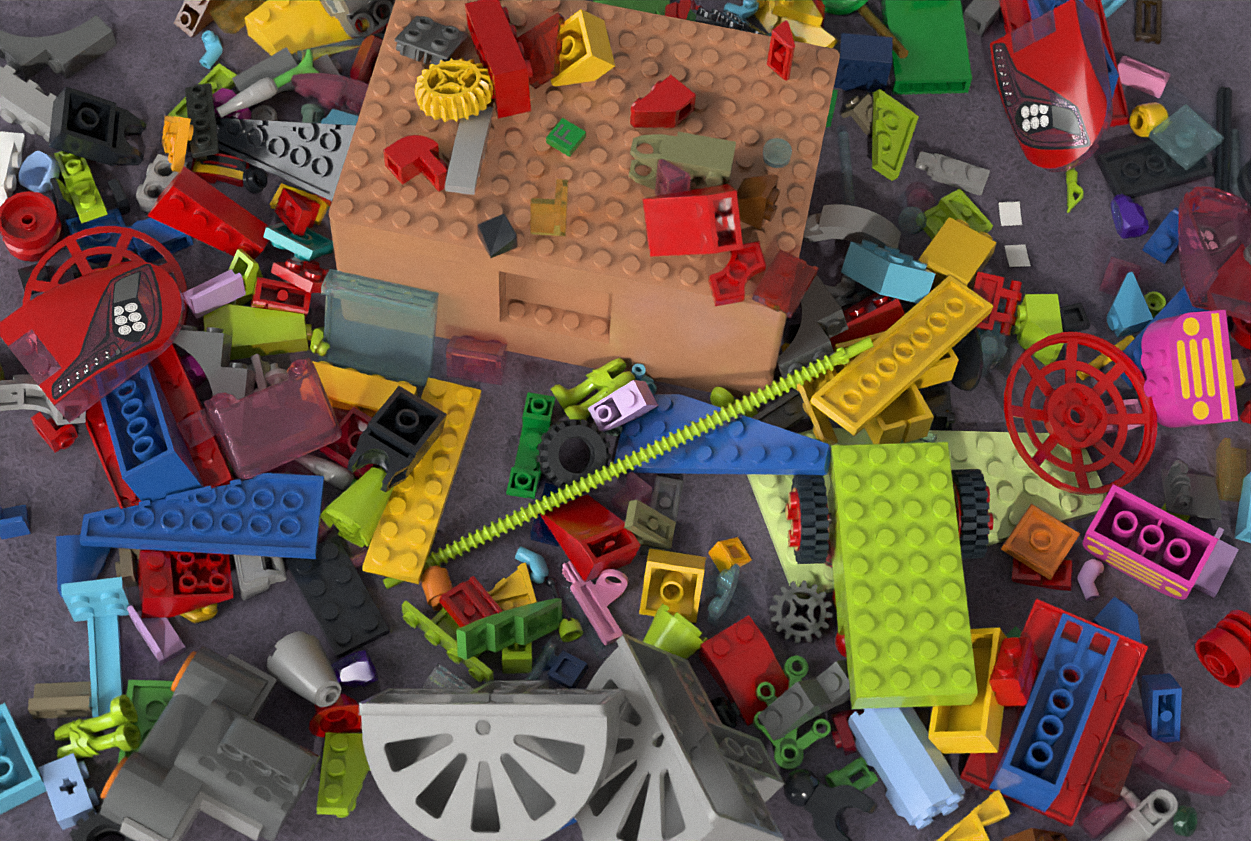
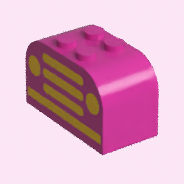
[1141,310,1238,428]
[1083,484,1219,600]

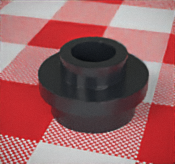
[243,167,268,194]

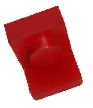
[31,412,78,453]

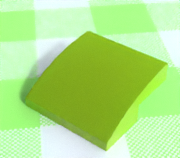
[916,189,993,240]

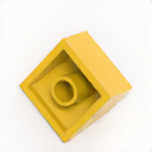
[541,9,615,87]
[639,548,706,623]

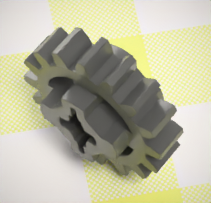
[769,580,833,644]

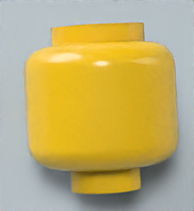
[1129,102,1169,138]

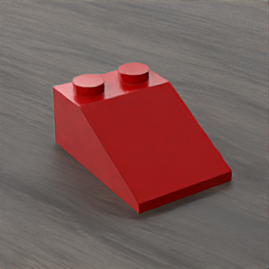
[698,615,789,727]

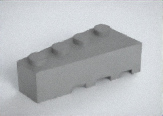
[0,64,56,143]

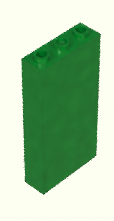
[880,0,972,95]

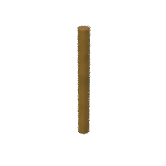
[857,4,908,59]

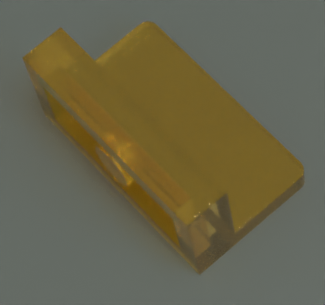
[530,179,568,236]
[1216,437,1246,502]

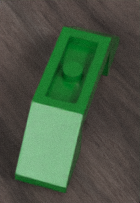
[506,392,555,499]

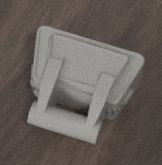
[233,554,287,601]

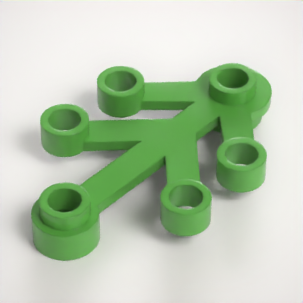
[753,656,831,770]

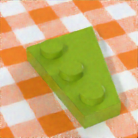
[872,89,919,181]
[317,732,371,815]

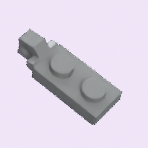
[915,151,990,196]

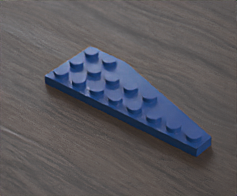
[614,394,831,475]
[80,473,325,559]

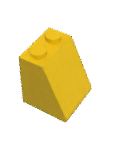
[918,217,996,289]

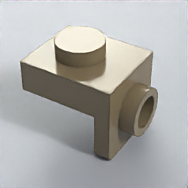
[841,94,873,135]
[115,548,144,588]

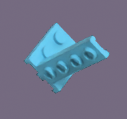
[61,577,133,729]

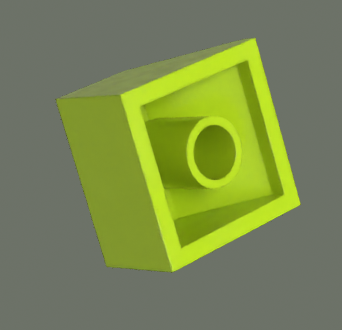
[1012,294,1064,366]

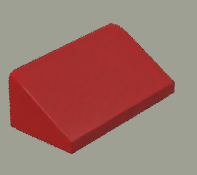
[767,20,795,81]

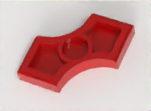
[708,241,766,307]

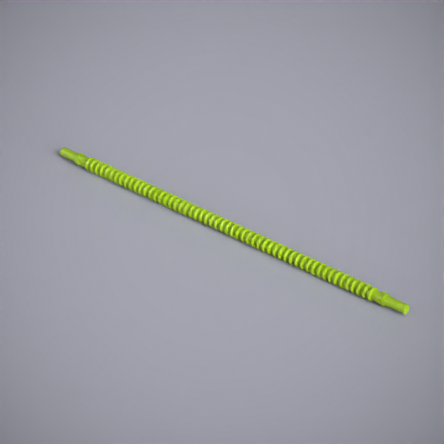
[383,337,874,589]

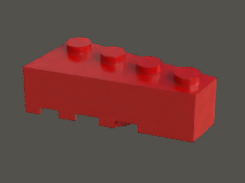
[465,0,533,119]
[147,166,269,260]
[829,292,905,350]

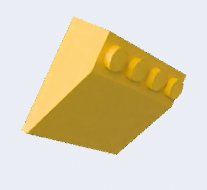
[245,0,354,61]

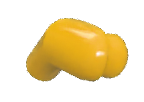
[180,603,218,623]

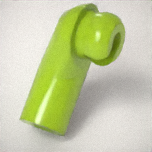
[310,327,330,357]

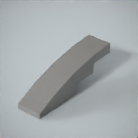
[445,107,494,195]

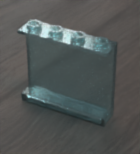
[318,269,439,386]

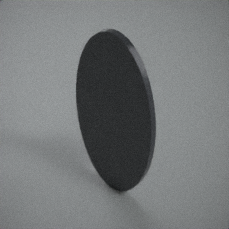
[950,327,983,391]

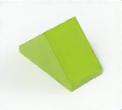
[228,249,263,306]
[502,642,532,674]

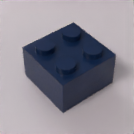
[834,33,893,93]

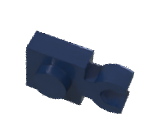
[533,645,589,689]

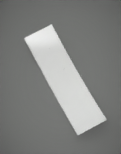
[999,202,1030,267]

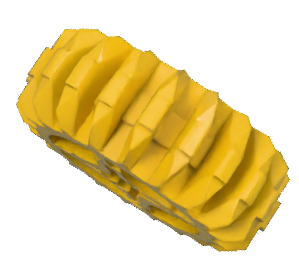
[415,57,493,122]

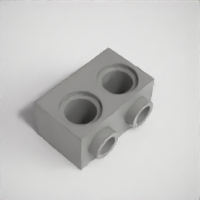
[136,154,189,213]

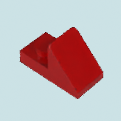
[274,188,320,236]

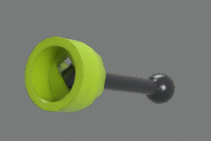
[546,577,584,642]

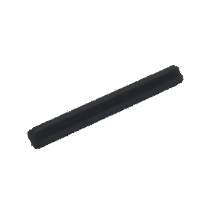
[1214,86,1232,198]

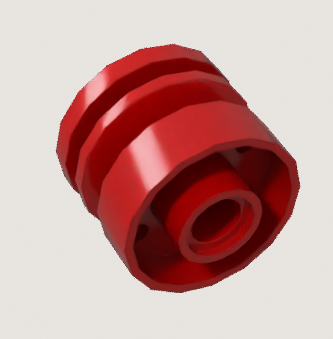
[1195,610,1251,688]

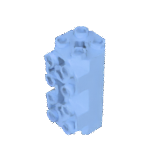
[848,707,965,830]

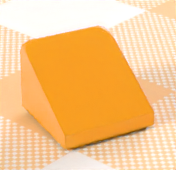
[708,537,752,575]

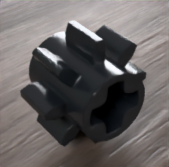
[710,697,741,729]

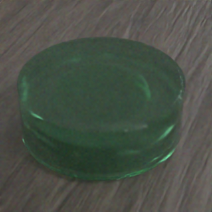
[1173,805,1198,837]

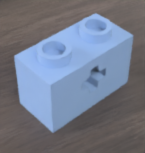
[38,753,100,830]

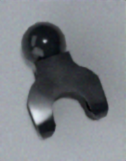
[783,769,878,841]

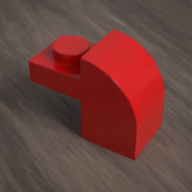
[383,135,448,192]

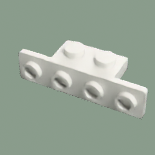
[0,132,25,206]

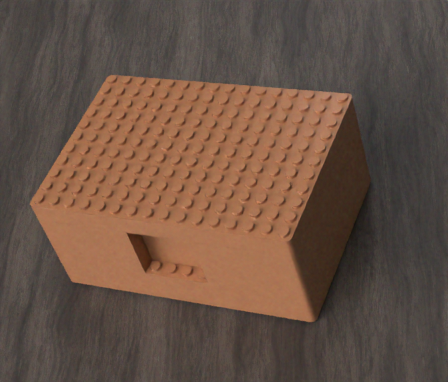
[329,0,840,403]

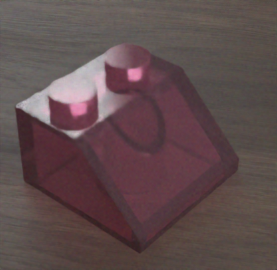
[446,335,508,385]

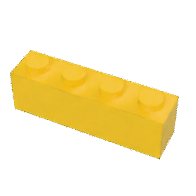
[300,361,418,418]

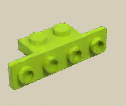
[402,600,494,683]

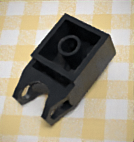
[48,87,147,166]
[347,386,447,493]

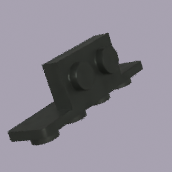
[185,83,219,161]

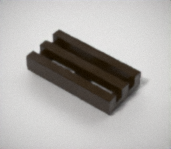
[1134,0,1162,44]

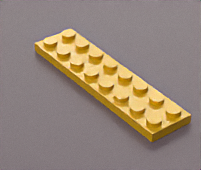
[811,275,993,436]
[363,377,481,585]

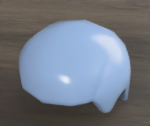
[19,151,61,193]

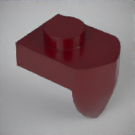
[831,710,864,756]

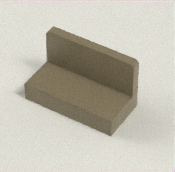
[28,681,92,719]

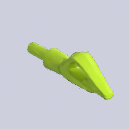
[1066,160,1084,213]

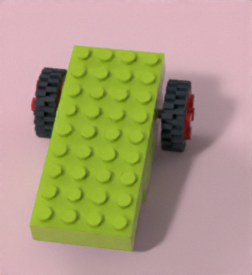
[785,442,993,709]

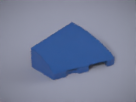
[56,535,111,598]

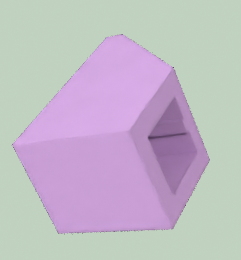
[588,380,658,432]

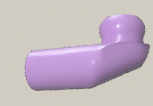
[1077,559,1104,601]

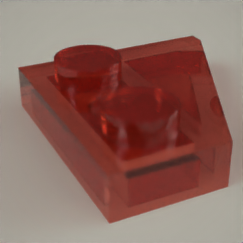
[517,12,565,89]

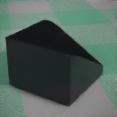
[478,213,517,258]

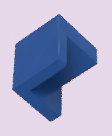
[0,504,31,539]

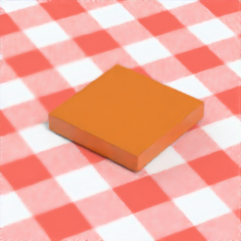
[1001,504,1080,580]

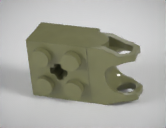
[629,132,736,193]

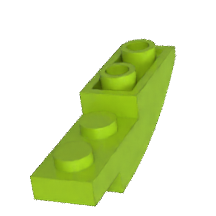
[54,151,108,223]

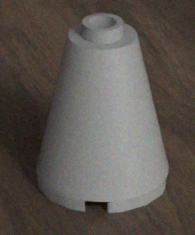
[267,631,341,707]

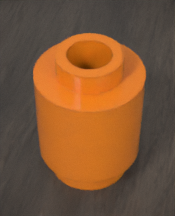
[420,566,453,611]

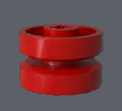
[0,191,64,262]

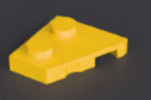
[487,563,537,611]

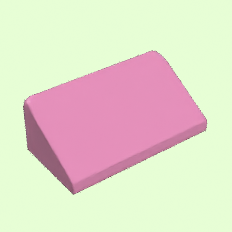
[1118,55,1170,98]

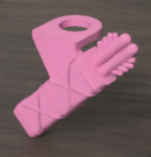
[562,561,628,645]

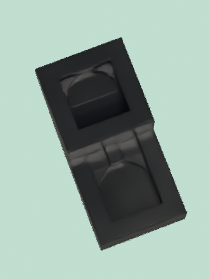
[50,177,79,219]

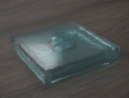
[1148,104,1224,170]

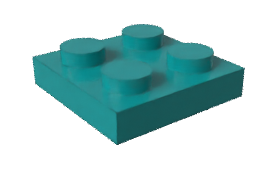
[263,222,334,261]

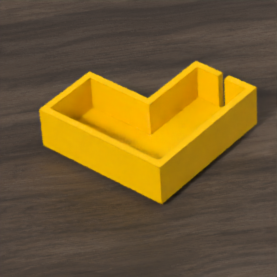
[834,331,959,444]
[928,628,1007,754]

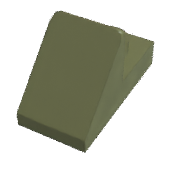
[624,500,676,549]

